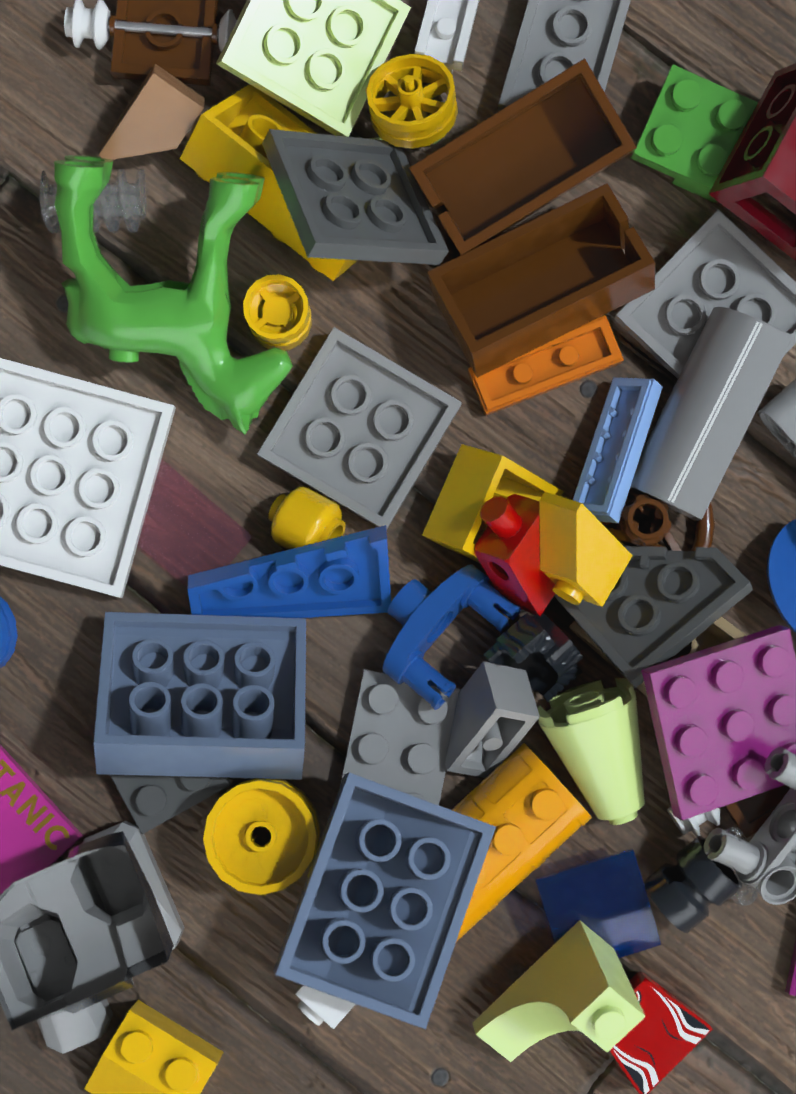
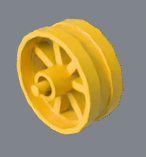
[366,54,458,149]

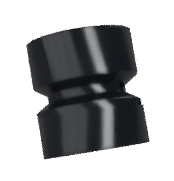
[644,836,742,933]

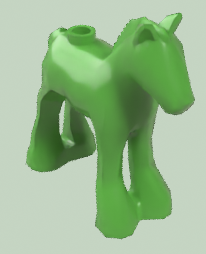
[54,155,293,434]

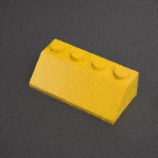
[180,84,358,281]

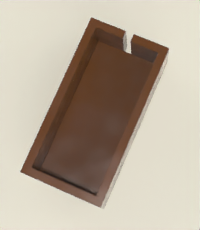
[409,58,637,255]
[427,183,655,378]

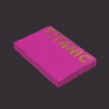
[0,744,83,895]

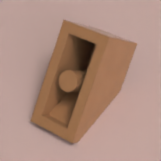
[99,64,205,160]

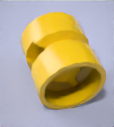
[243,274,312,351]

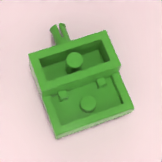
[630,64,758,203]

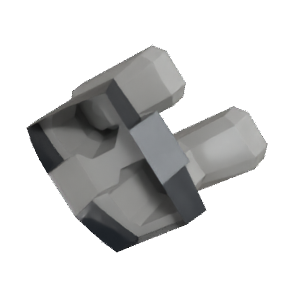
[0,821,185,1054]

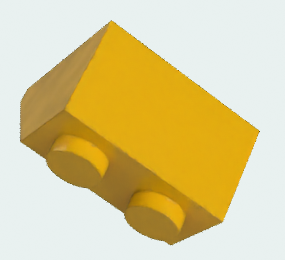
[422,444,563,563]
[84,1000,223,1094]

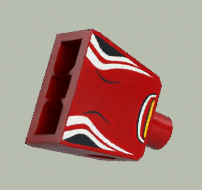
[609,971,713,1094]

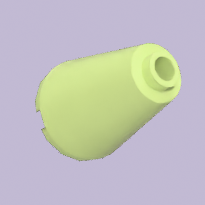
[537,678,645,825]

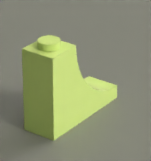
[472,920,646,1062]

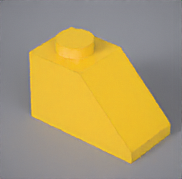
[539,492,633,607]

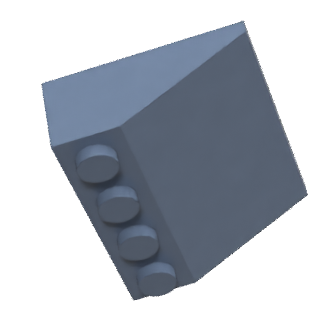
[94,612,306,780]
[273,773,496,1029]

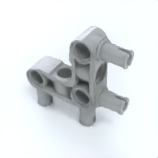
[704,747,796,905]

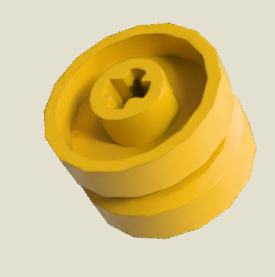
[203,778,320,895]

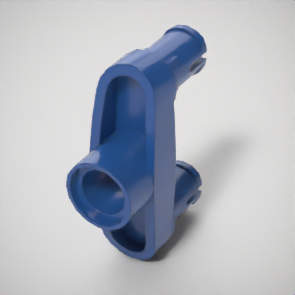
[382,564,521,710]

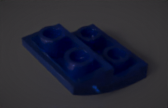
[535,848,661,958]

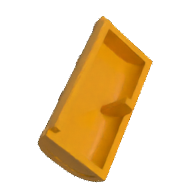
[452,743,592,942]

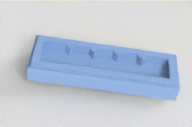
[573,377,663,523]

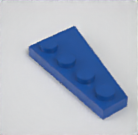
[187,525,392,618]

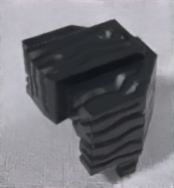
[483,613,583,702]

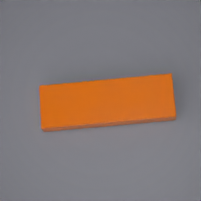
[468,315,624,416]

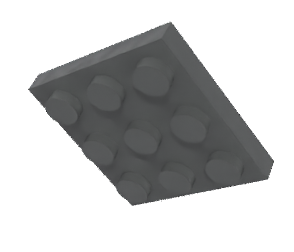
[262,129,448,265]

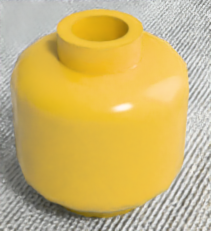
[268,487,346,550]

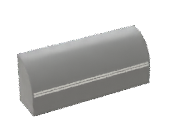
[630,306,793,521]

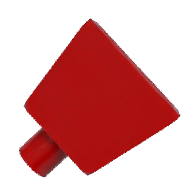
[474,494,555,616]

